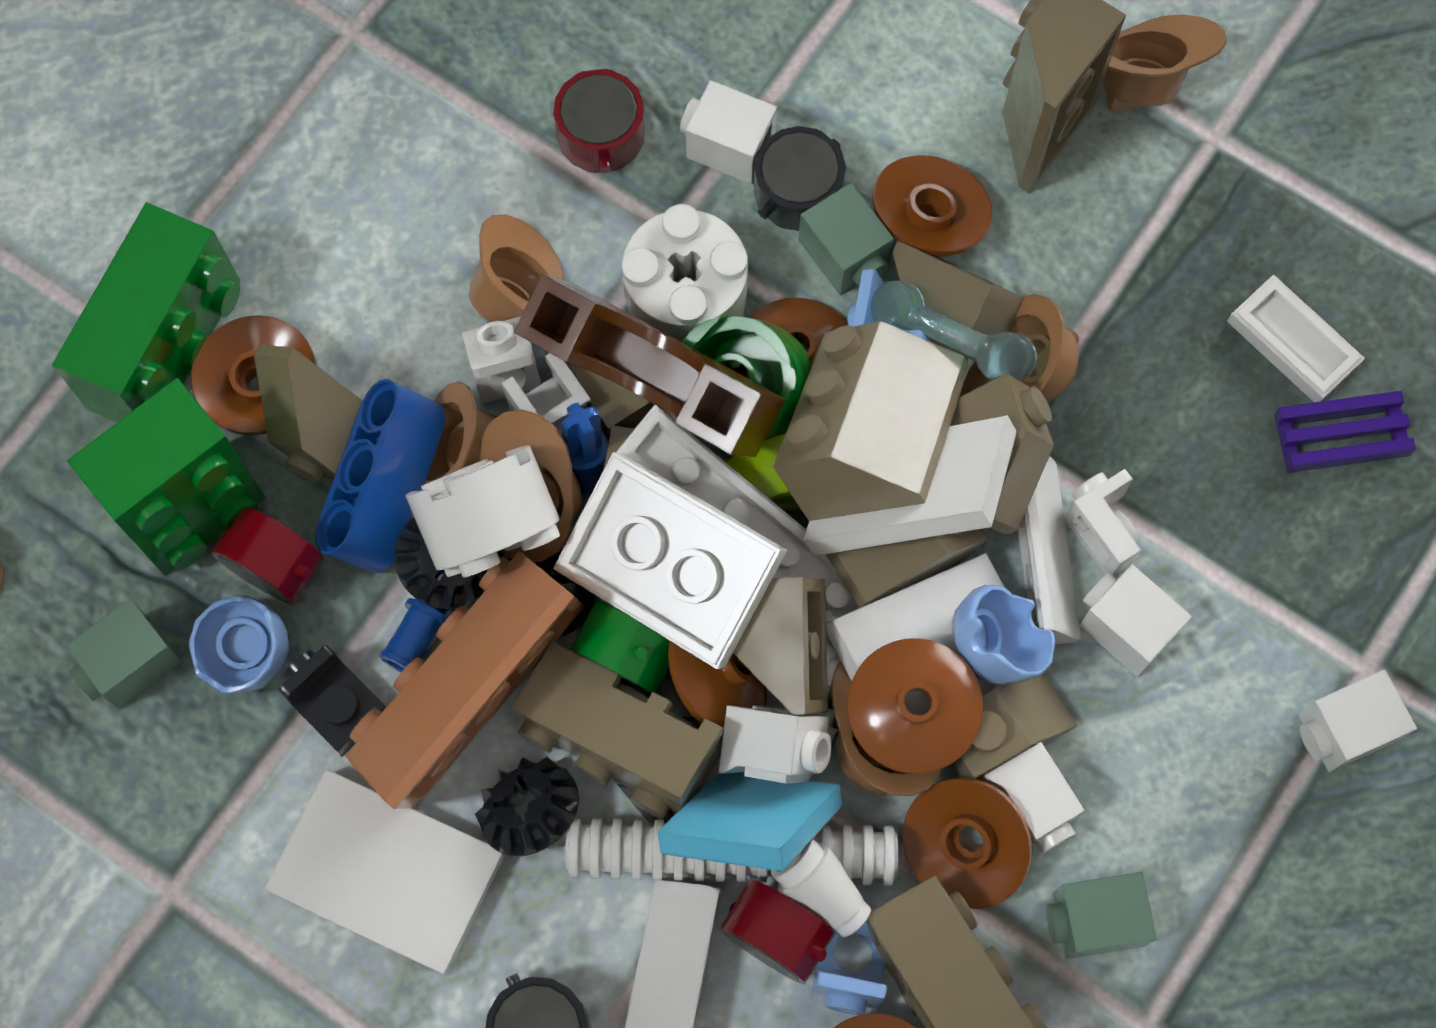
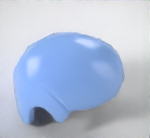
[952,585,1055,684]
[188,595,289,695]

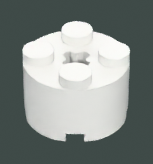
[622,204,748,342]
[405,445,560,577]

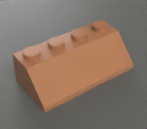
[345,551,585,810]

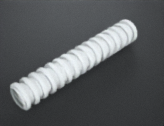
[565,817,898,886]

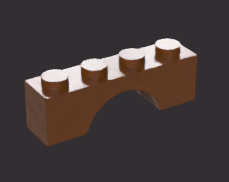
[513,274,786,457]

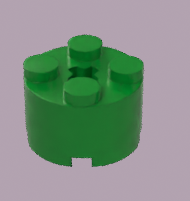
[682,316,812,440]

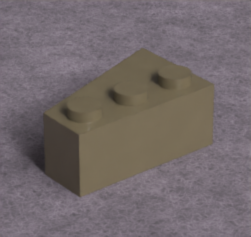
[510,641,723,820]
[866,876,1047,1028]

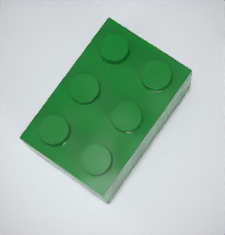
[52,202,241,422]
[66,378,266,576]

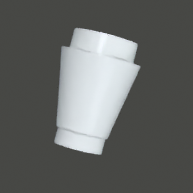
[771,838,871,937]

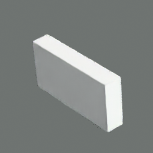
[1227,275,1365,402]

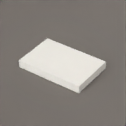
[803,415,1017,556]
[553,452,787,669]
[826,553,1005,715]
[264,769,505,976]

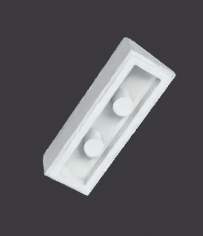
[1017,456,1081,644]
[625,880,720,1028]

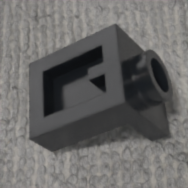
[278,644,386,757]

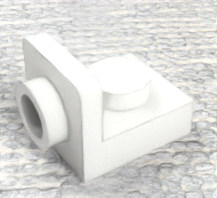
[461,317,541,404]
[1065,469,1141,577]

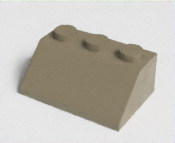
[1003,0,1126,193]
[773,321,969,521]

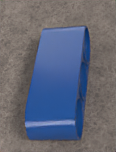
[315,379,446,574]

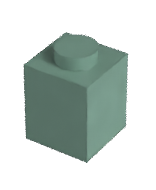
[798,183,894,295]
[65,597,183,710]
[1046,872,1157,959]

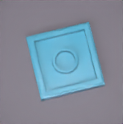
[658,772,843,871]

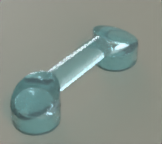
[870,280,1037,381]

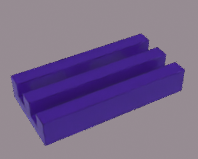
[1274,391,1416,473]

